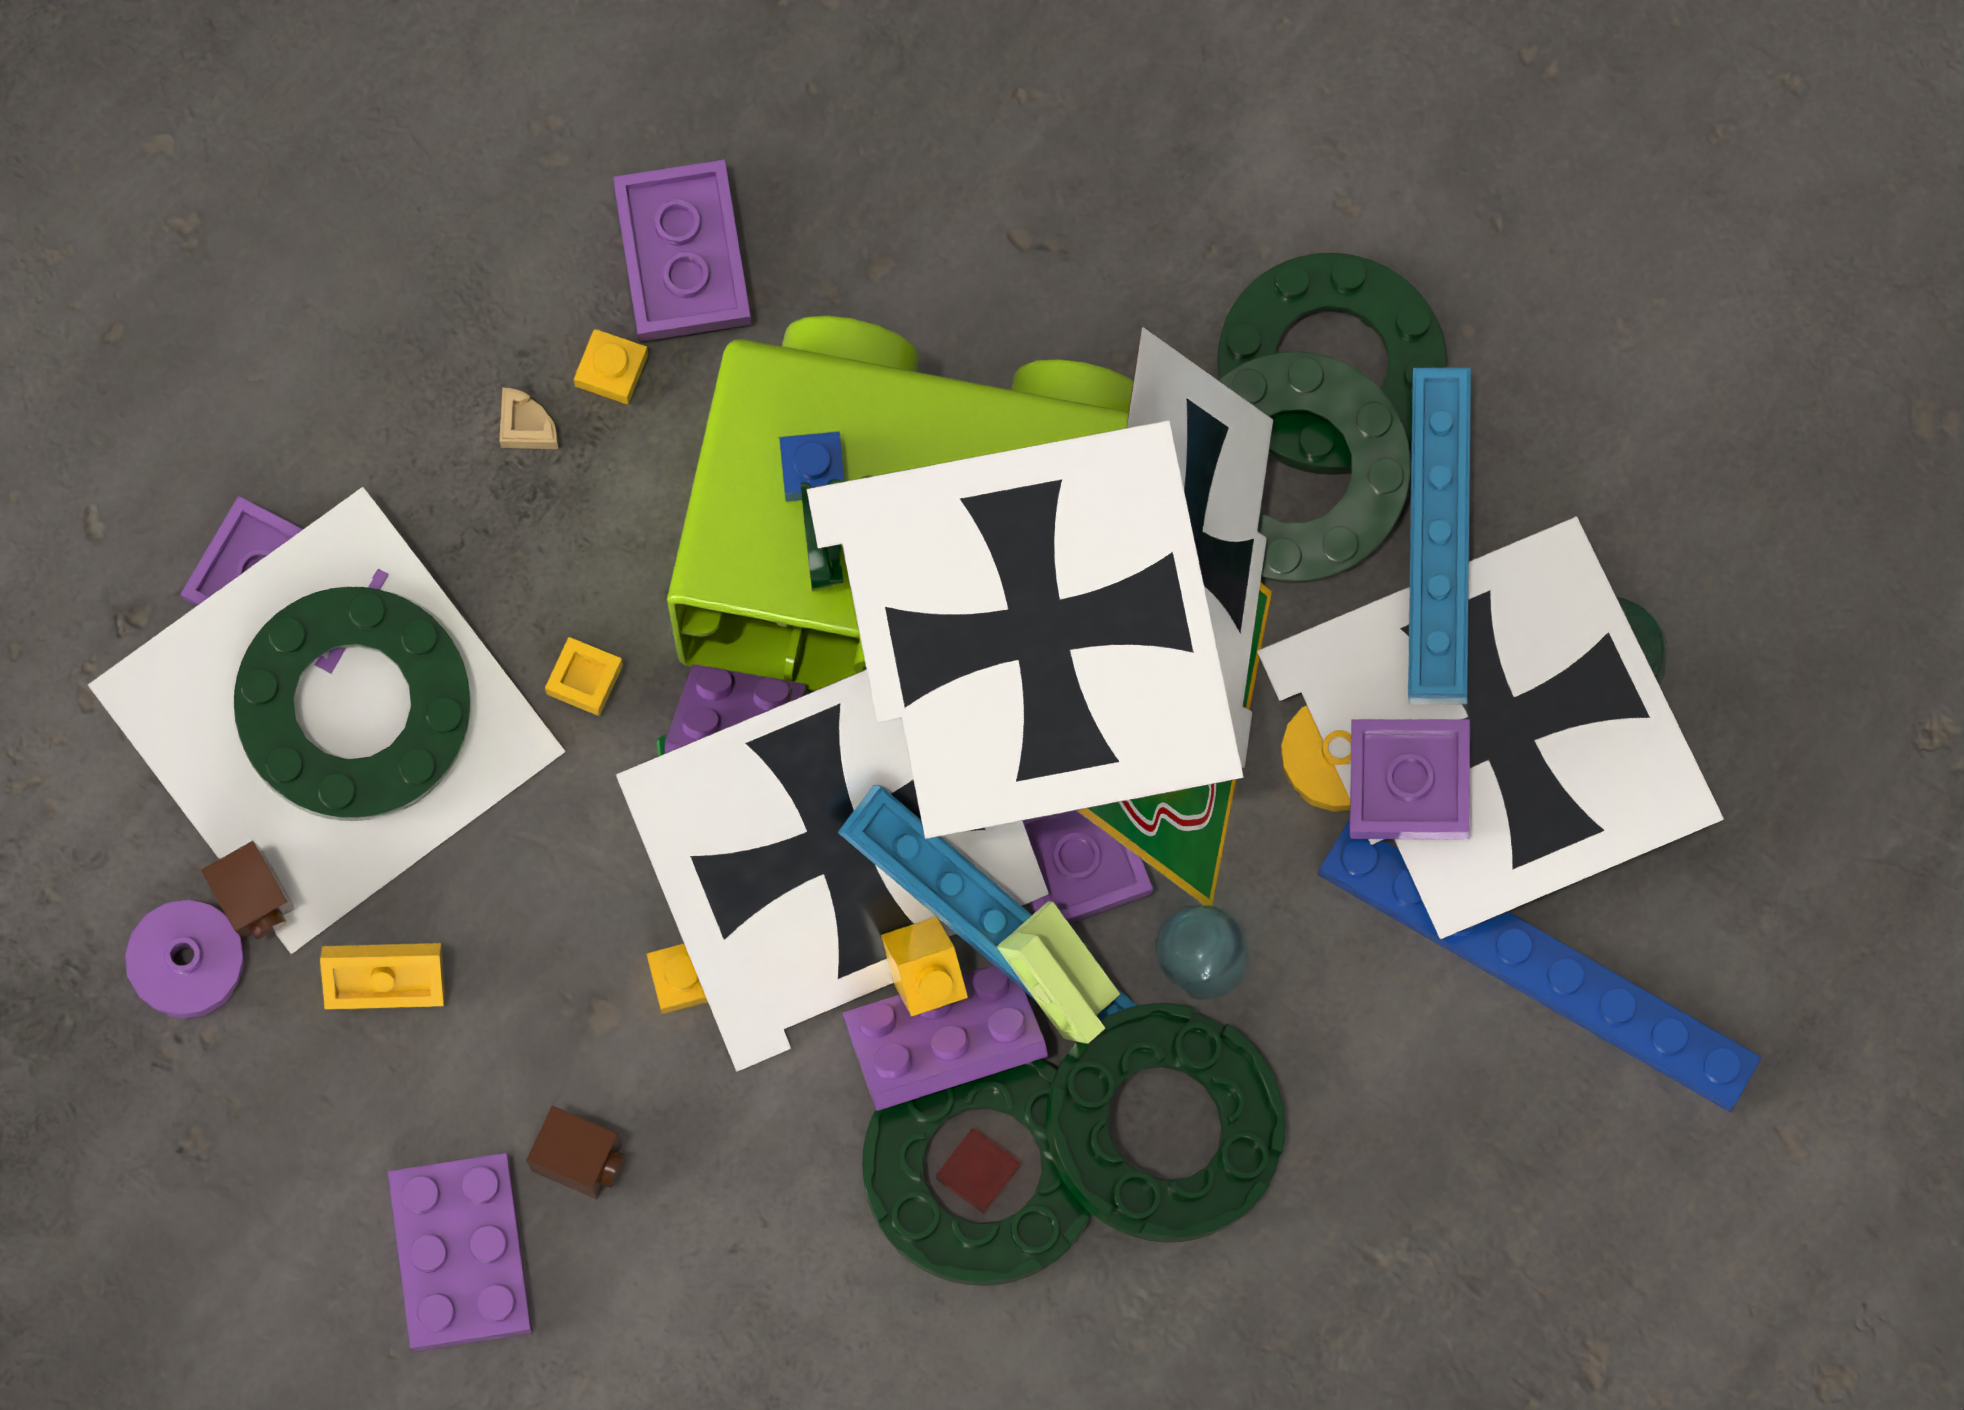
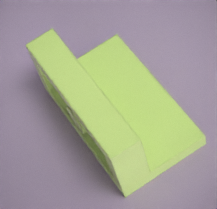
[996,901,1120,1044]

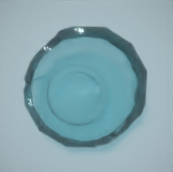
[1155,904,1250,1000]

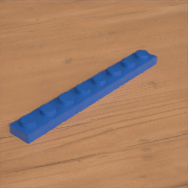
[1318,820,1762,1112]

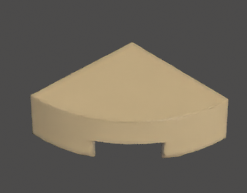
[500,387,558,449]

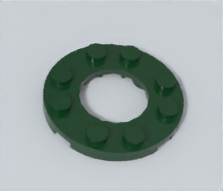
[1217,253,1446,475]
[1218,351,1411,583]
[234,586,470,821]
[1046,1003,1285,1243]
[862,1059,1092,1286]

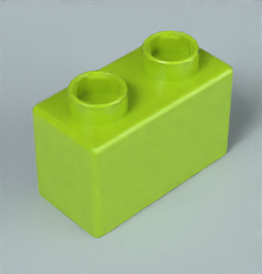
[667,315,1133,691]

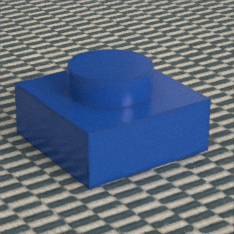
[779,431,844,502]

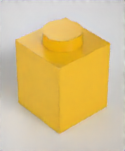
[881,917,968,1017]

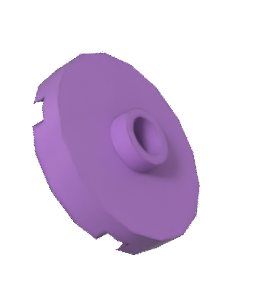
[125,899,246,1019]

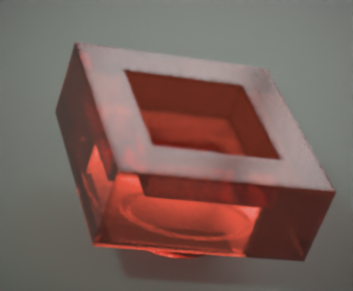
[936,1128,1020,1215]

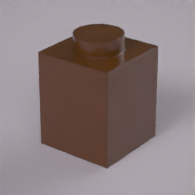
[201,841,296,939]
[527,1106,626,1200]

